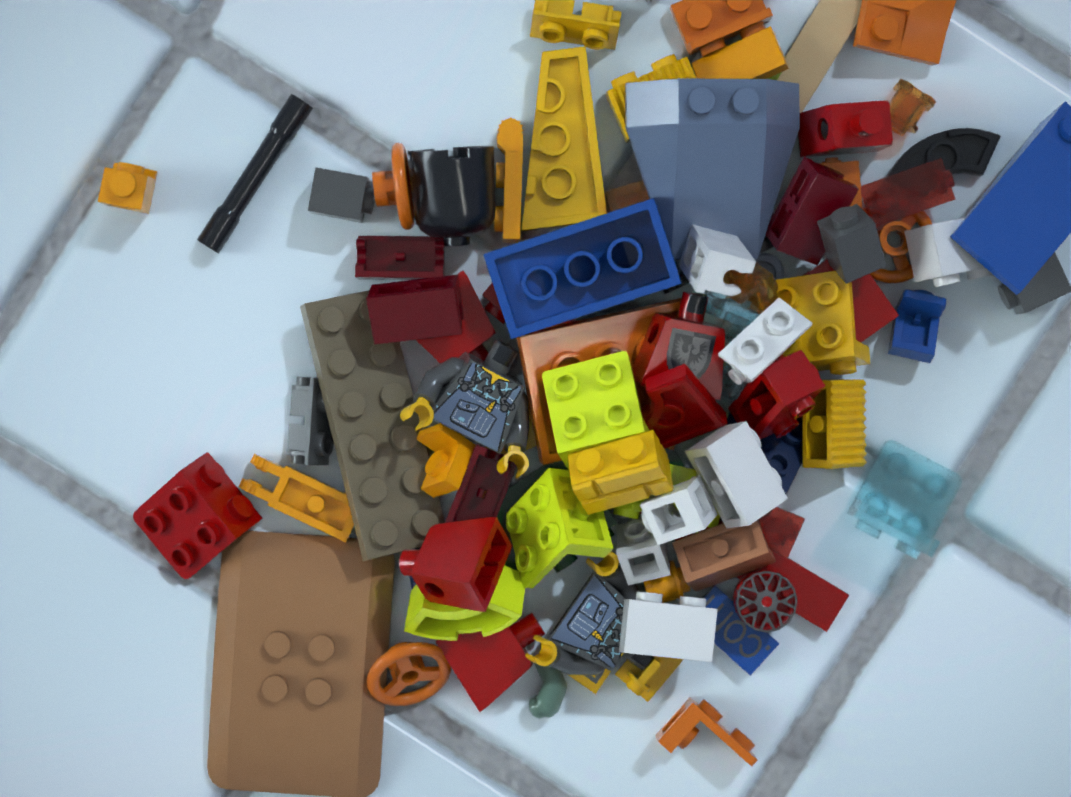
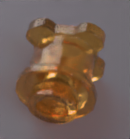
[889,79,936,136]

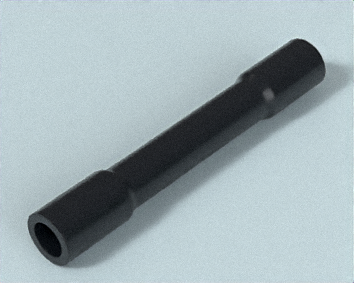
[197,94,313,254]

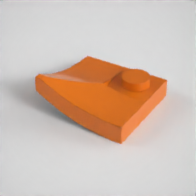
[853,0,957,66]

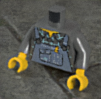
[400,340,529,479]
[525,551,654,676]

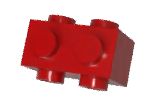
[728,350,825,440]

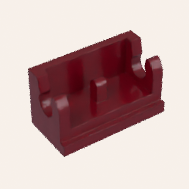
[765,157,859,266]
[355,236,445,280]
[366,275,464,345]
[445,444,517,523]

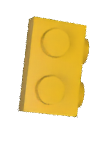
[765,271,870,375]

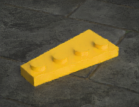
[521,46,607,232]

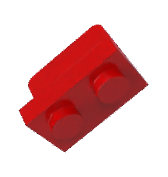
[133,452,263,579]

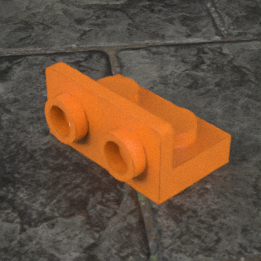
[670,0,773,57]

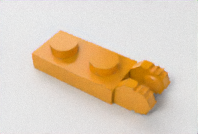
[494,117,524,243]
[238,454,354,543]

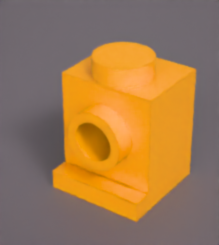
[98,162,158,214]

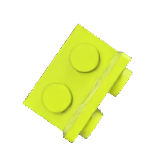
[542,351,649,470]
[506,468,614,589]

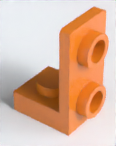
[656,697,758,766]

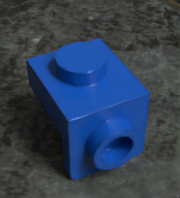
[888,289,946,363]

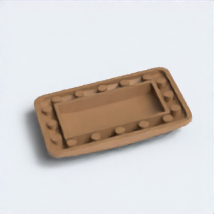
[207,530,395,797]

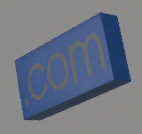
[702,585,779,676]

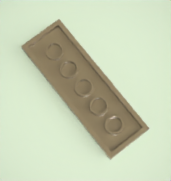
[300,290,445,561]

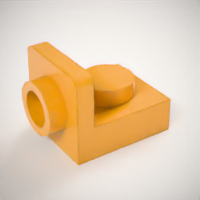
[417,423,476,498]

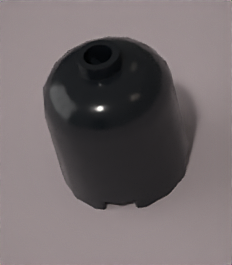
[408,146,496,246]

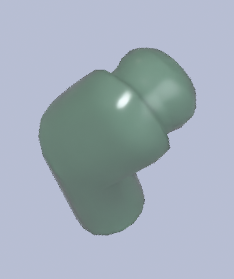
[529,663,567,719]

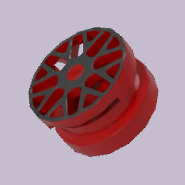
[733,569,798,633]

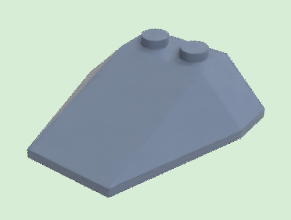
[625,78,800,260]

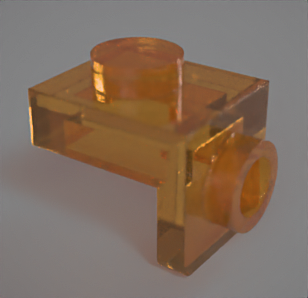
[723,263,778,315]

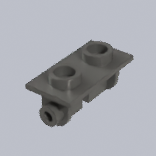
[287,377,334,465]

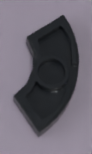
[884,128,1001,198]

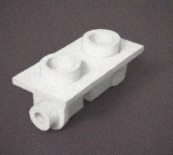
[718,297,813,385]

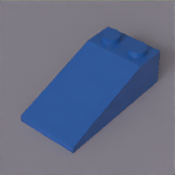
[950,102,1071,295]
[483,198,682,339]

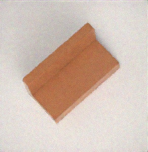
[672,519,776,591]

